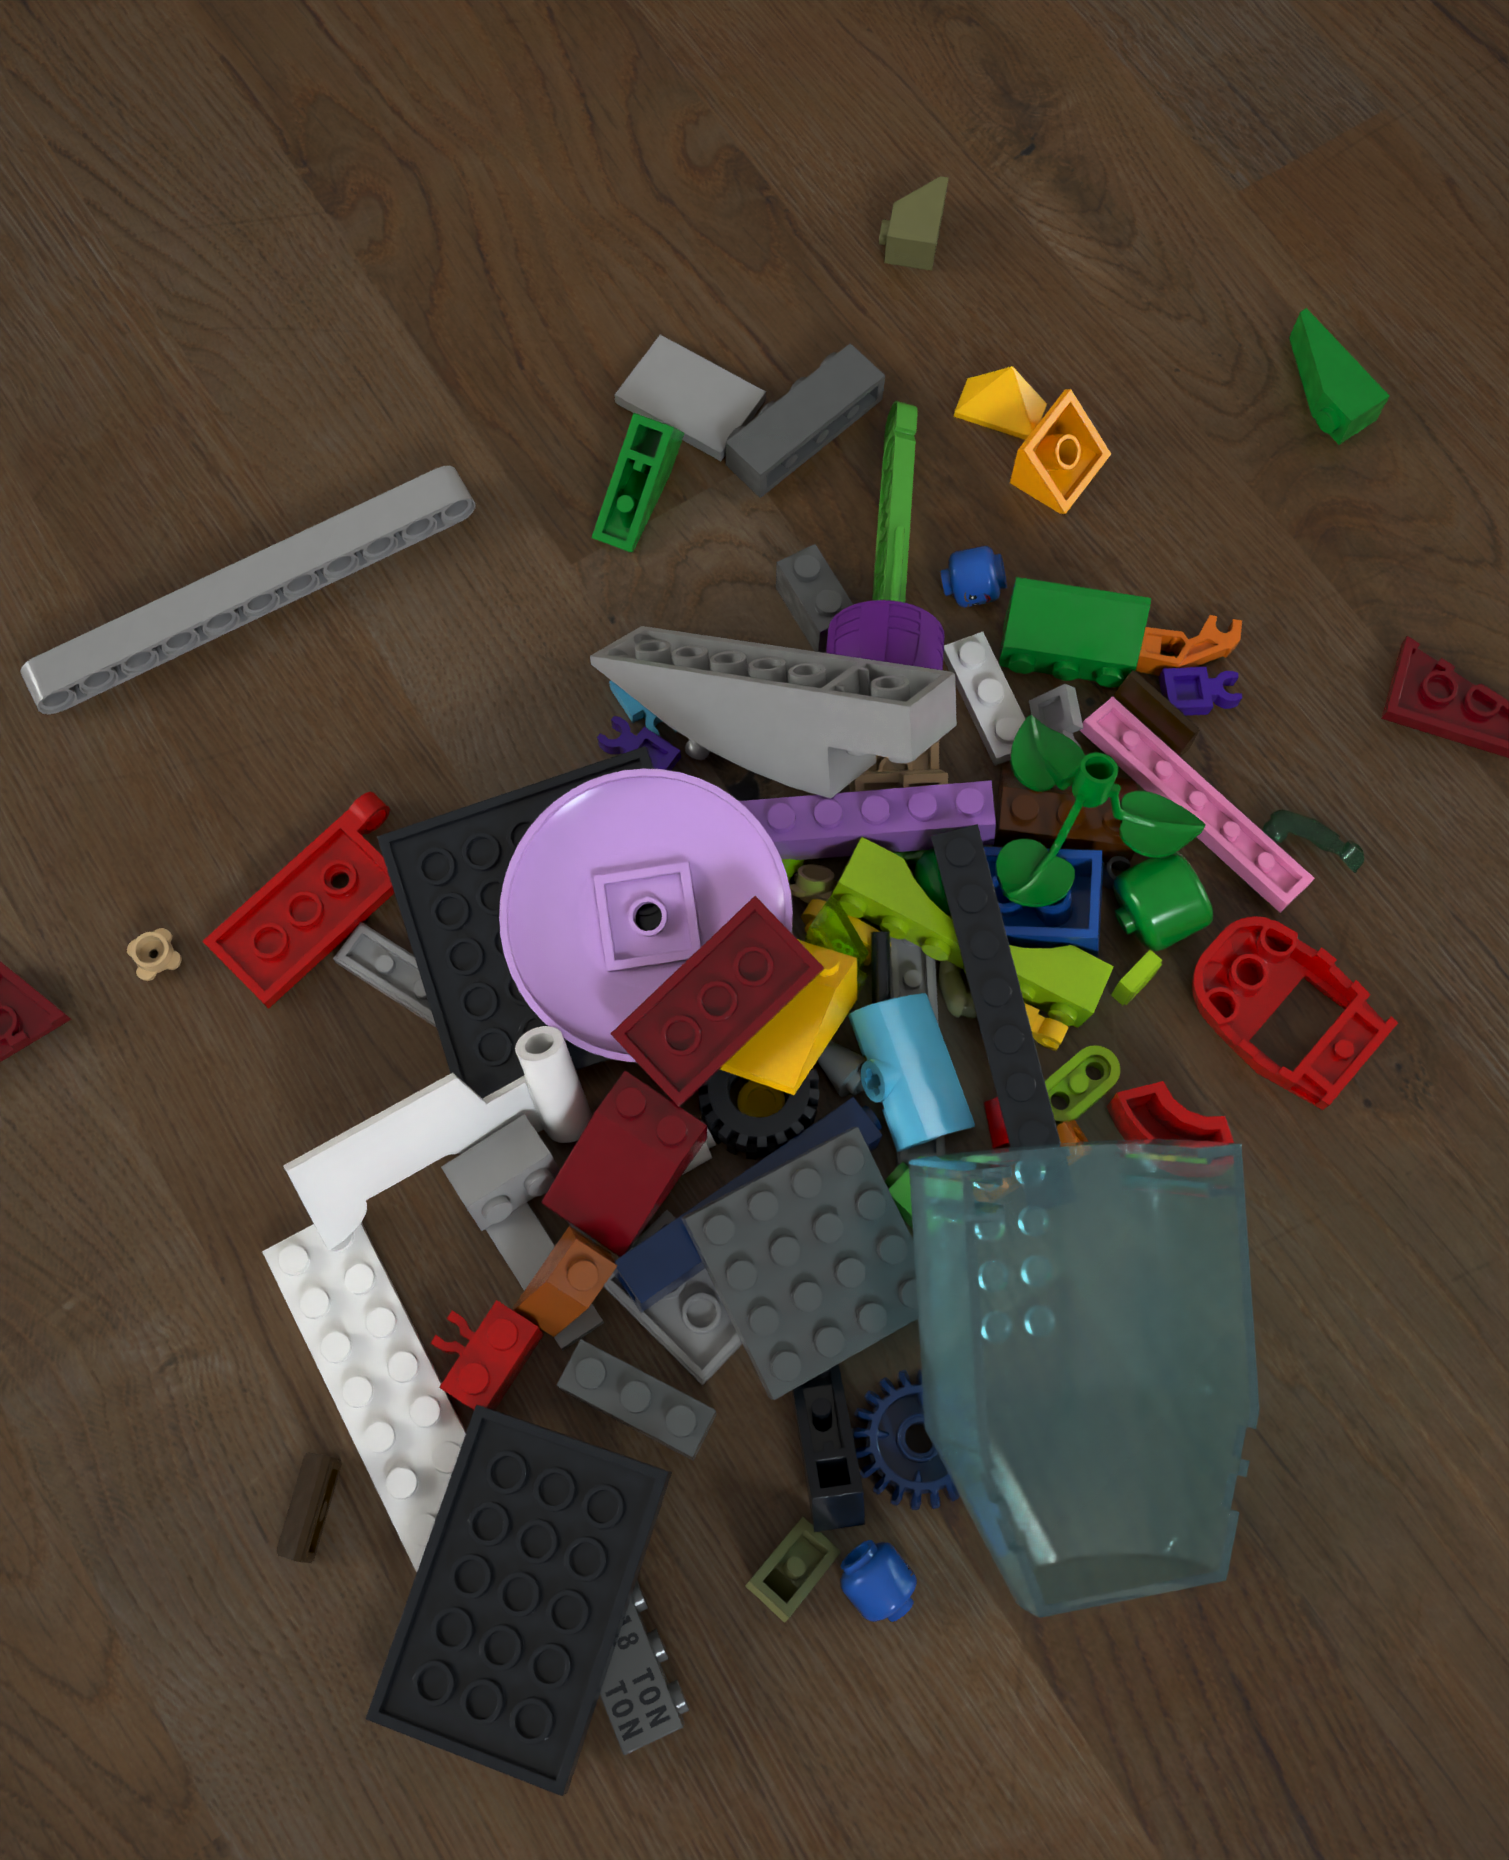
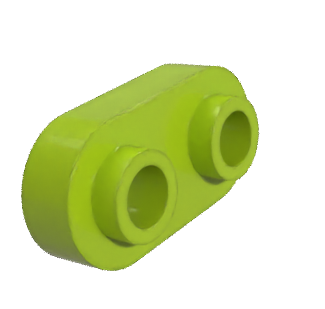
[1045,1045,1120,1126]

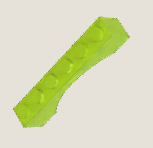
[829,837,1114,1028]

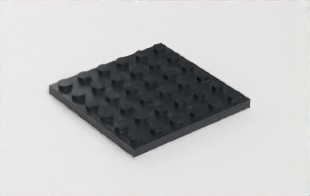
[377,746,662,1099]

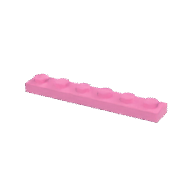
[1080,696,1315,913]

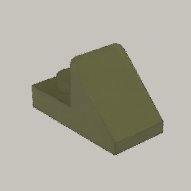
[745,1517,841,1623]

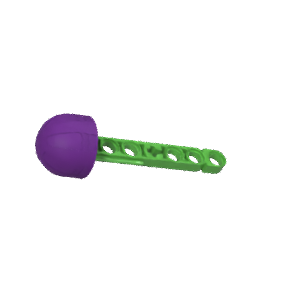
[826,401,945,670]

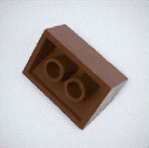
[992,763,1138,863]

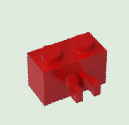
[430,1300,544,1410]

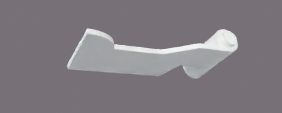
[283,1026,593,1251]

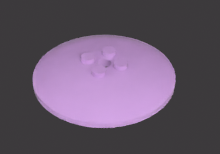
[499,769,793,1062]

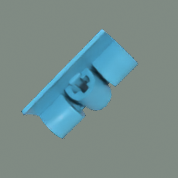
[848,993,975,1152]

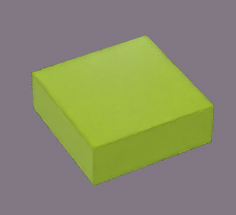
[1111,950,1163,1006]

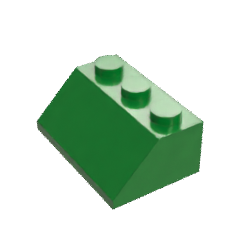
[998,577,1151,688]

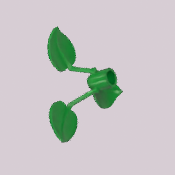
[995,715,1206,907]

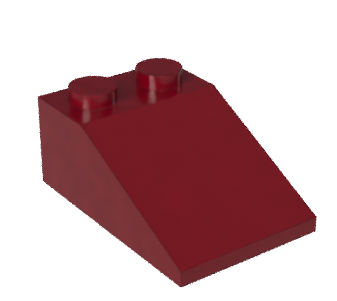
[541,1071,708,1258]

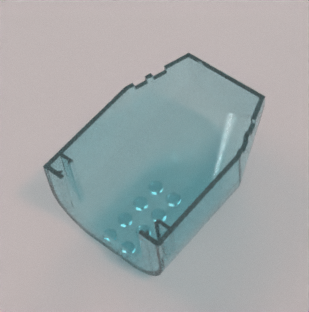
[909,1139,1260,1618]

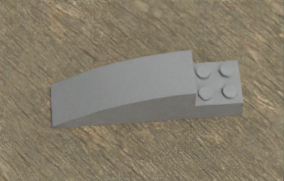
[590,626,957,799]

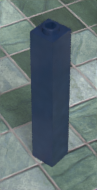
[613,1097,882,1313]

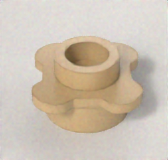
[790,864,837,903]
[127,928,182,981]

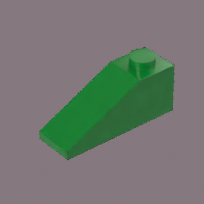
[1289,308,1390,445]
[592,413,685,553]

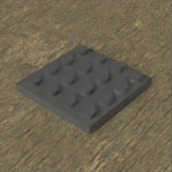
[681,1127,944,1400]

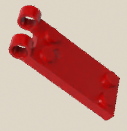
[202,791,394,1009]

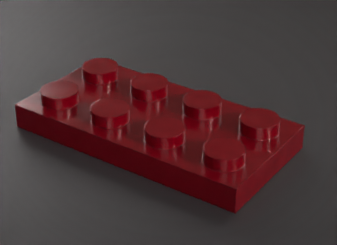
[610,896,825,1107]

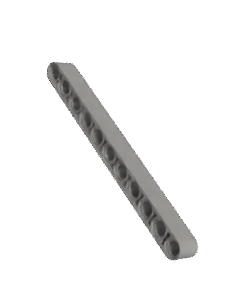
[20,466,476,714]

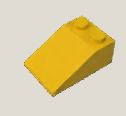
[720,939,857,1095]

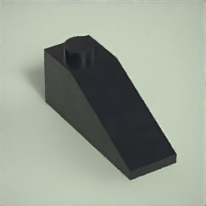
[792,1364,865,1532]

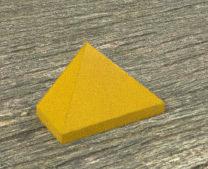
[954,366,1047,440]

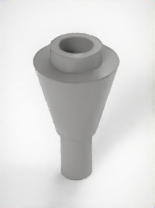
[817,1040,867,1097]

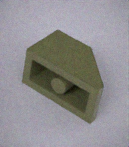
[879,176,949,271]

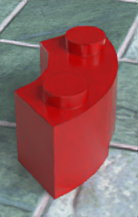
[1107,1081,1241,1177]

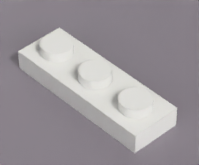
[943,632,1026,766]

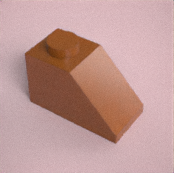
[512,1225,617,1337]

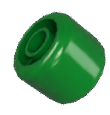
[1113,851,1213,951]

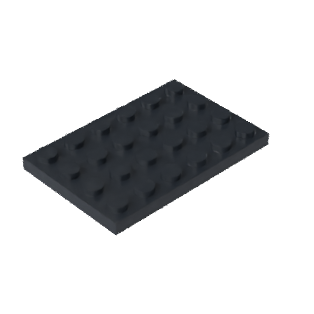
[365,1405,672,1796]

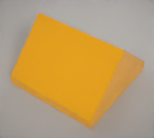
[1010,389,1111,514]

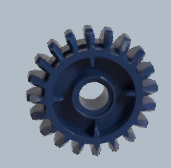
[852,1369,988,1510]

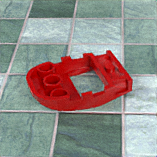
[1192,916,1398,1110]

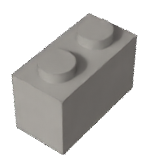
[441,1114,560,1231]

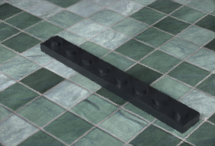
[931,824,1076,1212]

